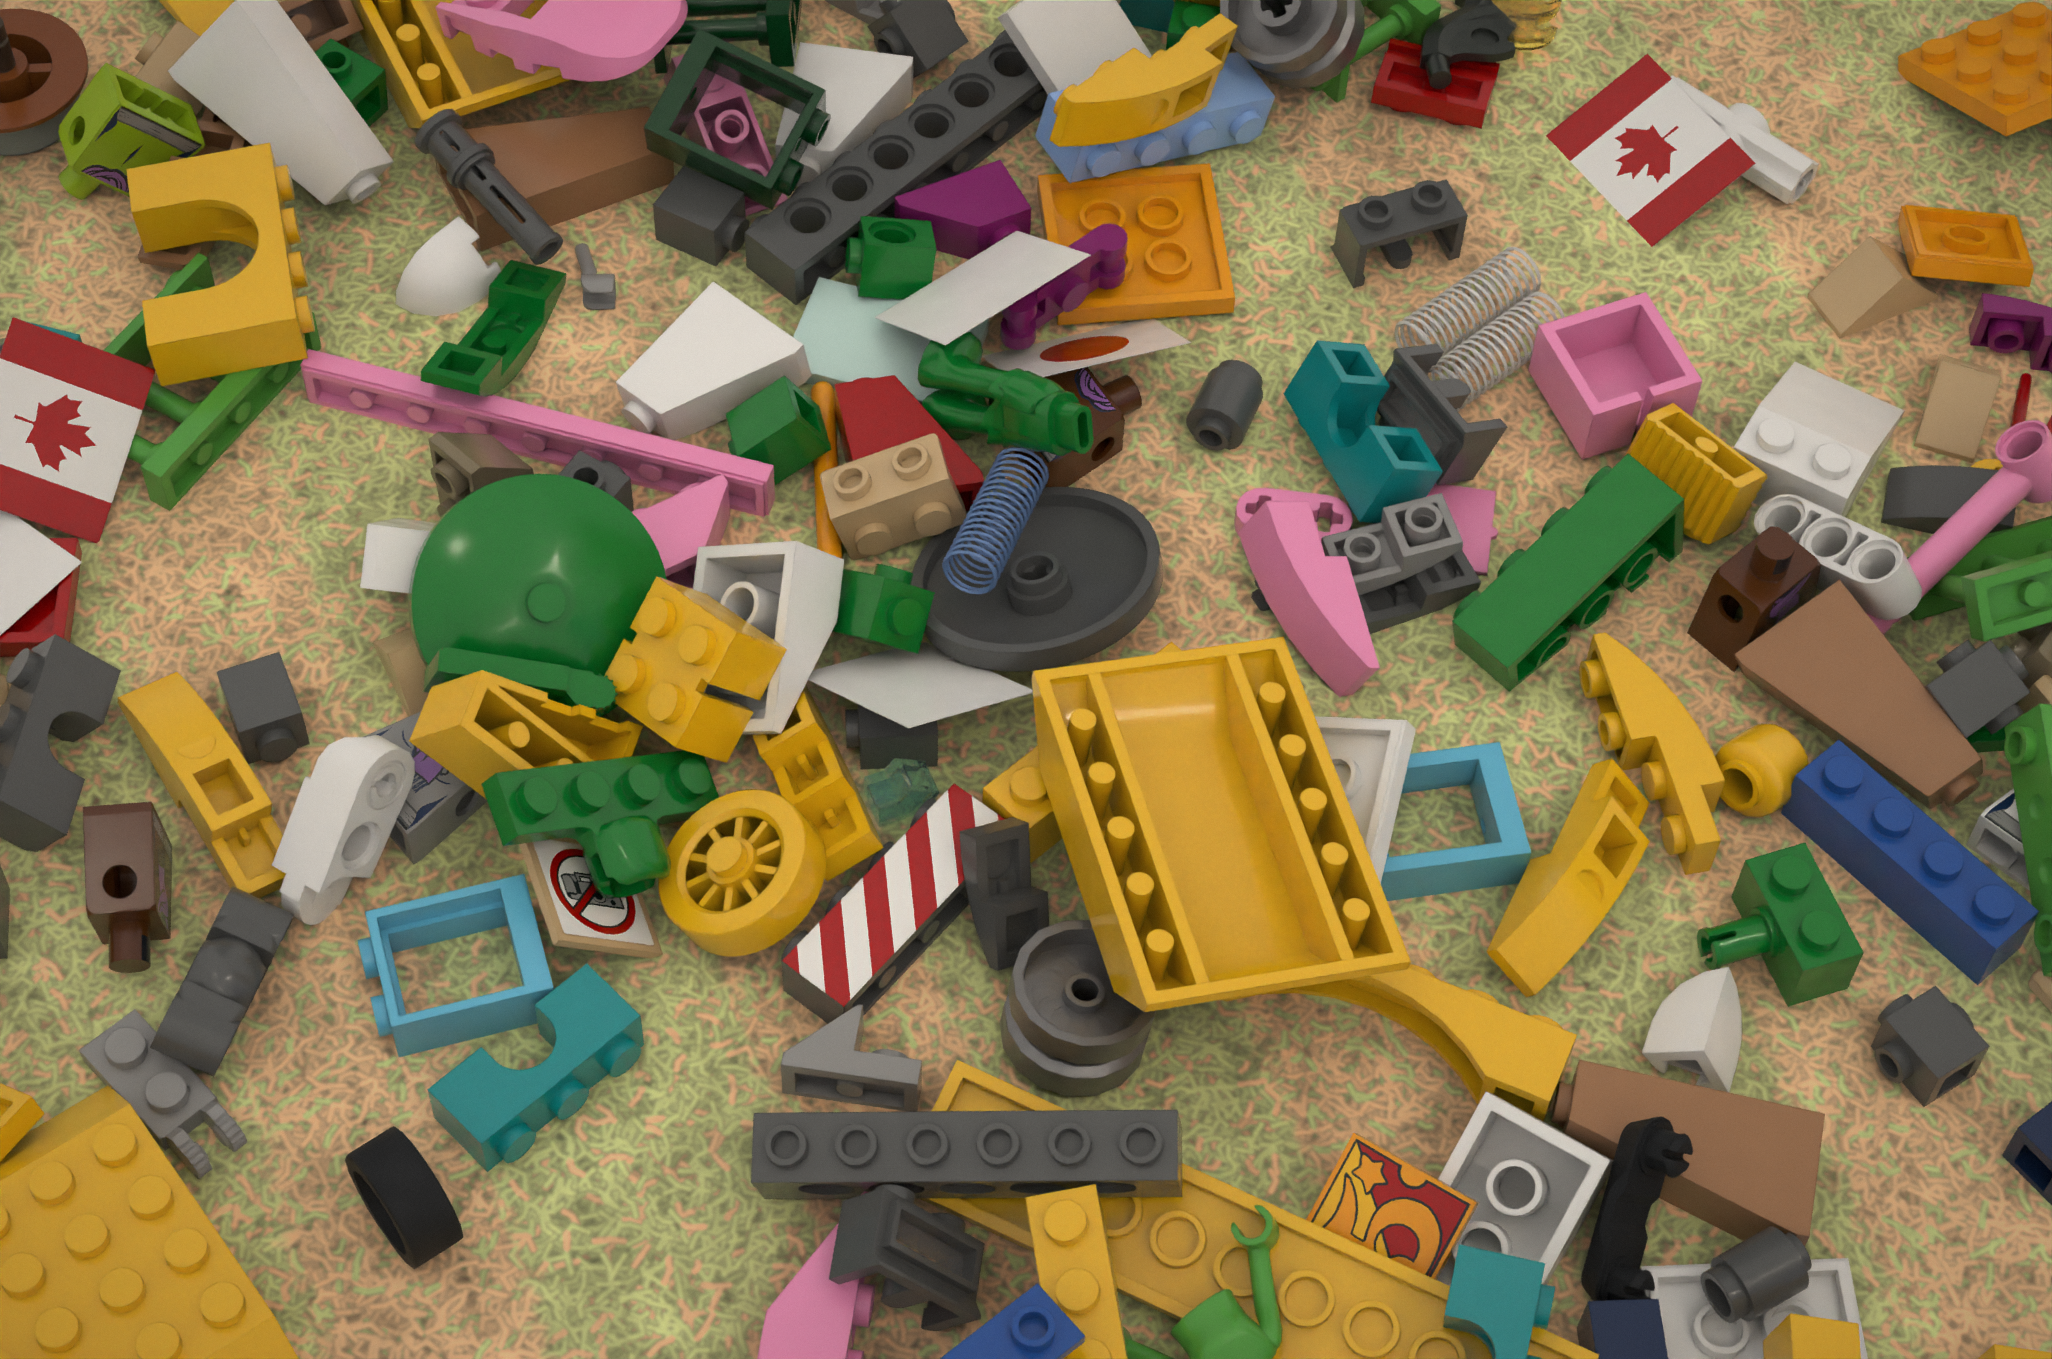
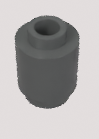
[1186,360,1263,451]
[1701,1226,1812,1323]

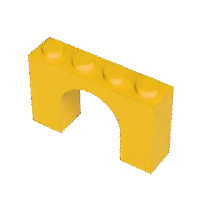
[126,143,315,387]

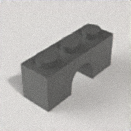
[0,634,121,852]

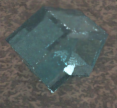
[864,758,939,827]

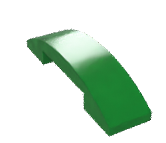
[421,260,566,397]

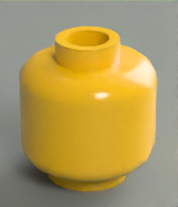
[1715,723,1809,817]

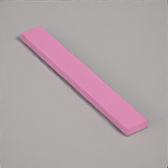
[300,349,775,517]

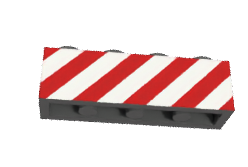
[781,783,1004,1023]

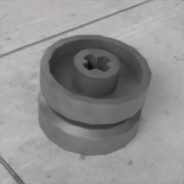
[1220,0,1364,89]
[1000,920,1156,1096]

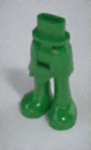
[917,331,1094,456]

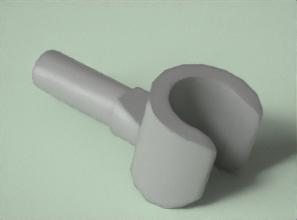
[575,243,616,310]

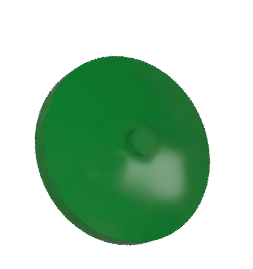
[409,474,667,714]

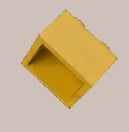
[604,576,787,763]

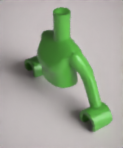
[1123,1205,1282,1359]

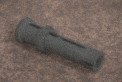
[415,109,563,265]

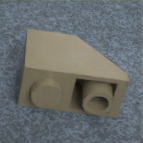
[428,432,534,518]

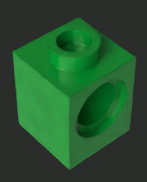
[845,216,936,300]

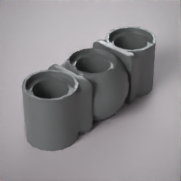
[150,886,294,1077]

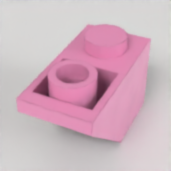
[632,474,730,589]

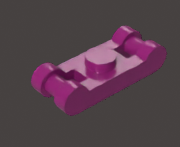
[1000,223,1128,350]

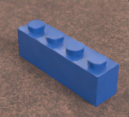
[1781,740,2039,985]

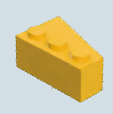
[409,670,643,799]

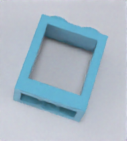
[1381,742,1531,901]
[357,874,554,1057]

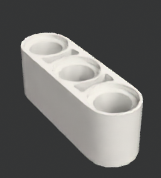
[1754,494,1922,620]

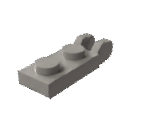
[79,1009,247,1179]

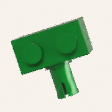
[1697,843,1864,1007]

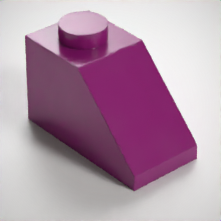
[895,160,1032,260]

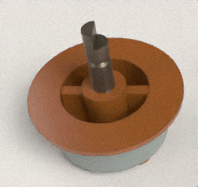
[0,9,89,156]

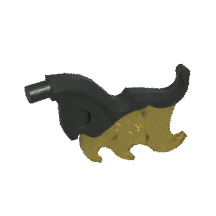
[1419,0,1562,89]

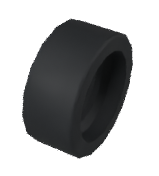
[345,1126,463,1269]

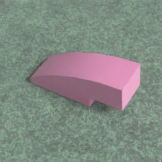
[1238,501,1380,697]

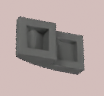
[1881,465,2016,534]
[1359,549,1481,634]
[959,817,1049,971]

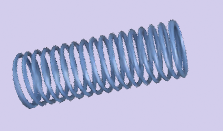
[942,447,1049,595]

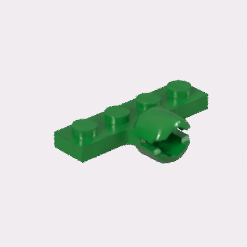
[481,750,719,899]

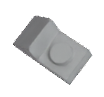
[781,1004,922,1112]

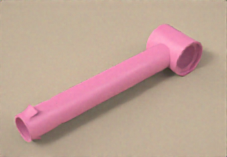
[1867,420,2052,635]

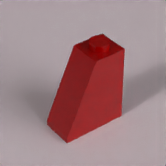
[834,375,984,511]

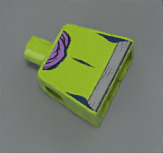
[58,63,206,200]

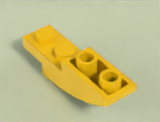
[1049,14,1238,147]
[1579,632,1725,875]
[118,672,286,898]
[1486,758,1650,997]

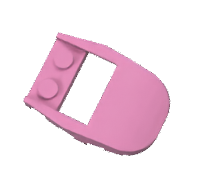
[435,0,688,82]

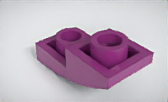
[1969,293,2052,373]

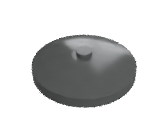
[911,487,1164,672]

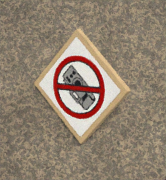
[519,837,663,959]

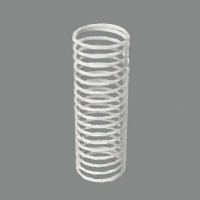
[1394,247,1541,357]
[1427,291,1565,412]

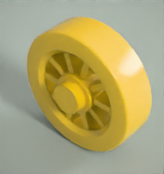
[658,789,826,957]

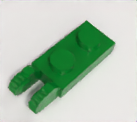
[423,646,618,717]

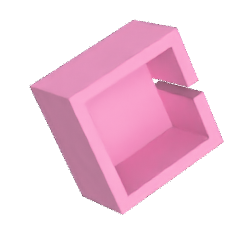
[1528,292,1702,460]

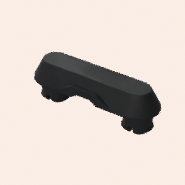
[1581,1116,1693,1301]

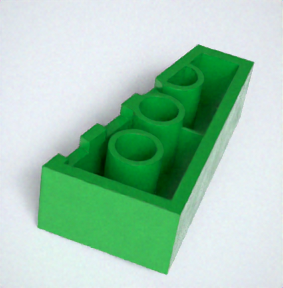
[1452,454,1684,692]

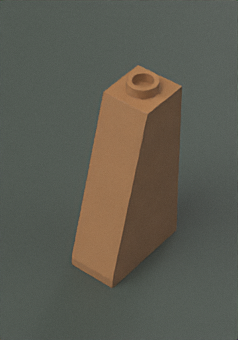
[435,107,675,251]
[1735,579,1983,809]
[1551,1060,1825,1246]

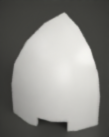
[396,216,501,316]
[1642,967,1742,1092]

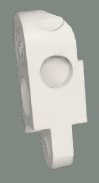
[272,735,415,925]

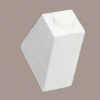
[775,42,913,187]
[616,282,812,440]

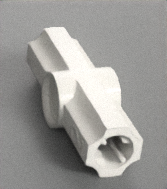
[1671,75,1819,204]

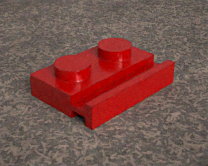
[1371,38,1500,129]

